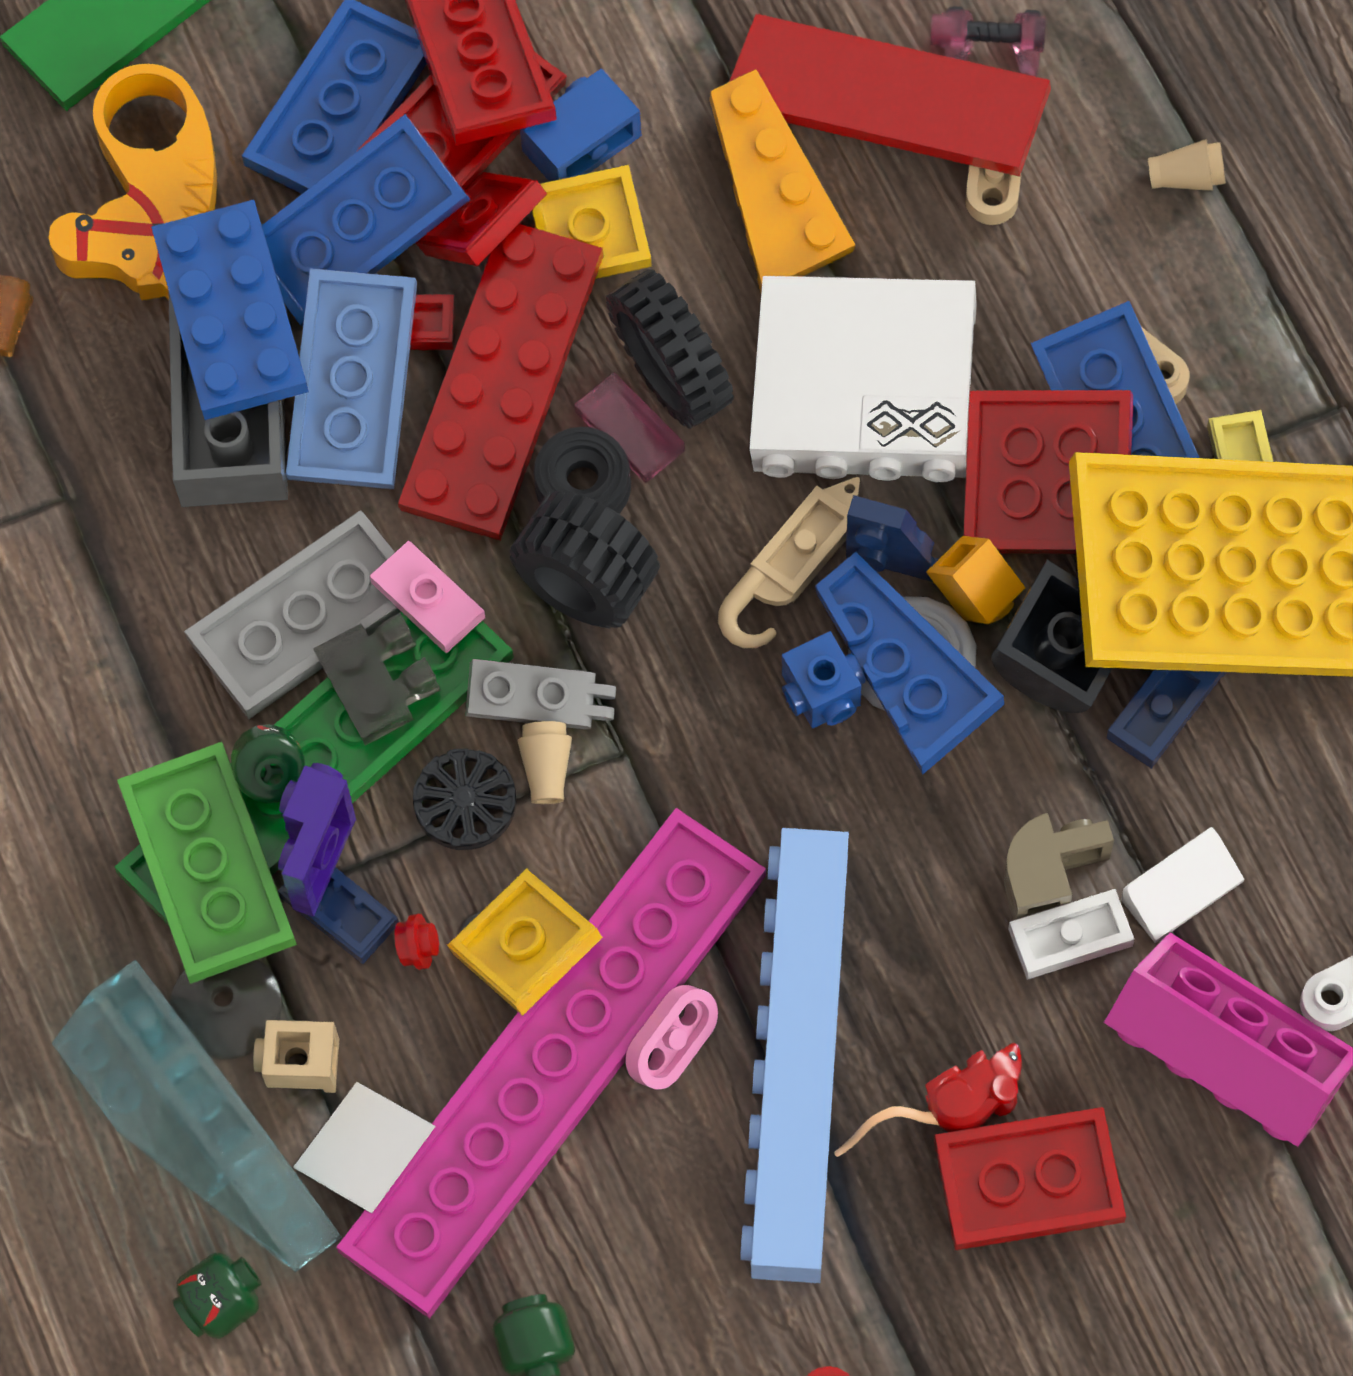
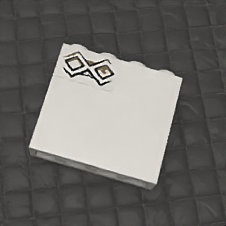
[750,276,977,482]

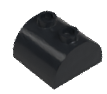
[991,560,1112,713]

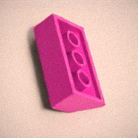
[1104,932,1353,1147]

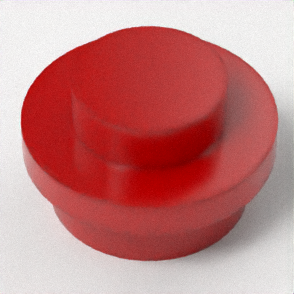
[395,913,439,970]

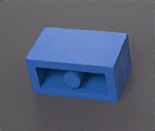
[520,68,642,182]

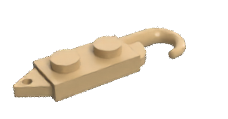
[718,477,860,649]

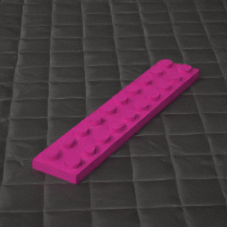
[336,808,766,1319]

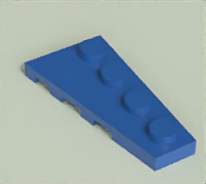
[815,552,1005,775]

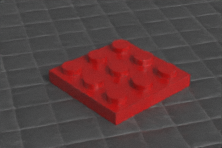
[964,390,1133,554]

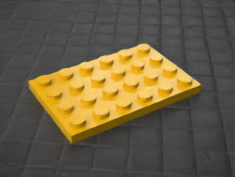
[1069,452,1353,677]

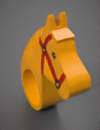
[49,64,217,301]

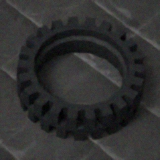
[606,269,734,429]

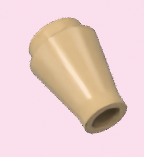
[1148,139,1226,191]
[517,721,572,804]

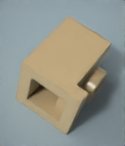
[254,1020,339,1093]

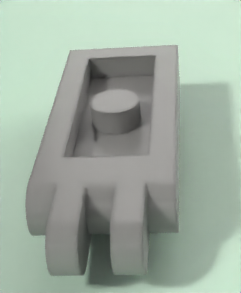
[465,659,616,729]

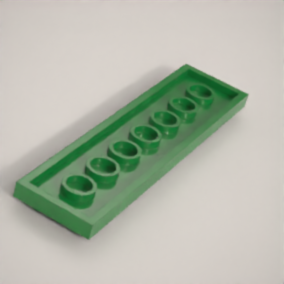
[114,612,514,926]

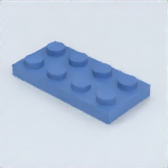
[286,269,417,489]

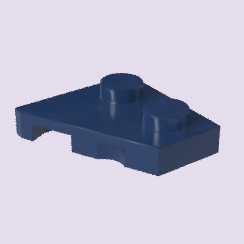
[846,495,940,582]

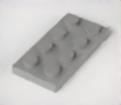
[184,510,401,719]

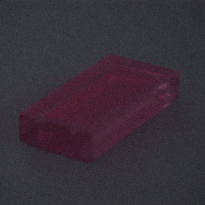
[574,372,685,483]

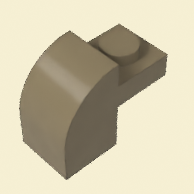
[1004,813,1114,920]

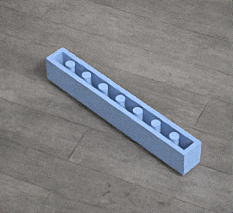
[741,828,849,1283]

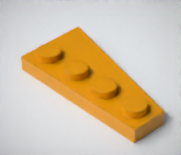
[709,69,855,293]

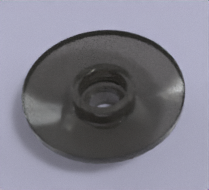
[170,959,282,1060]

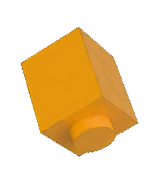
[926,536,1026,624]

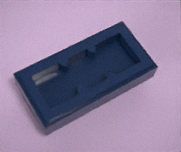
[278,867,399,964]

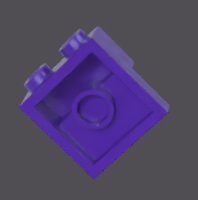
[278,763,356,917]

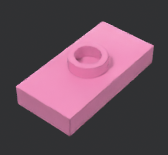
[370,541,485,653]

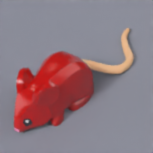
[834,1043,1022,1157]

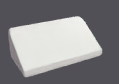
[1121,827,1244,943]

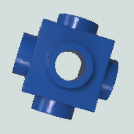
[782,631,866,729]

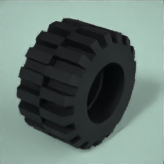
[509,491,660,629]

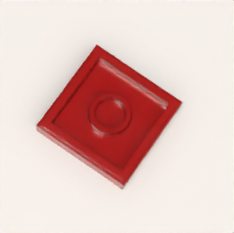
[416,172,547,266]

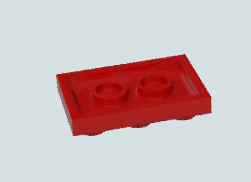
[934,1107,1126,1250]

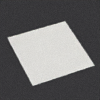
[293,1082,436,1213]

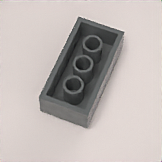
[168,290,288,507]

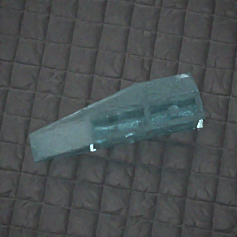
[52,959,341,1273]

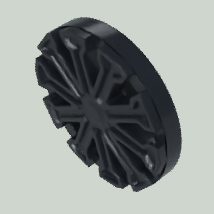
[413,748,517,850]

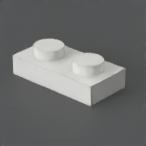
[1008,889,1134,980]

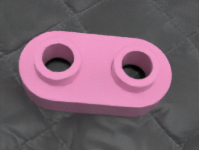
[626,985,718,1089]

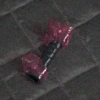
[930,6,1046,77]

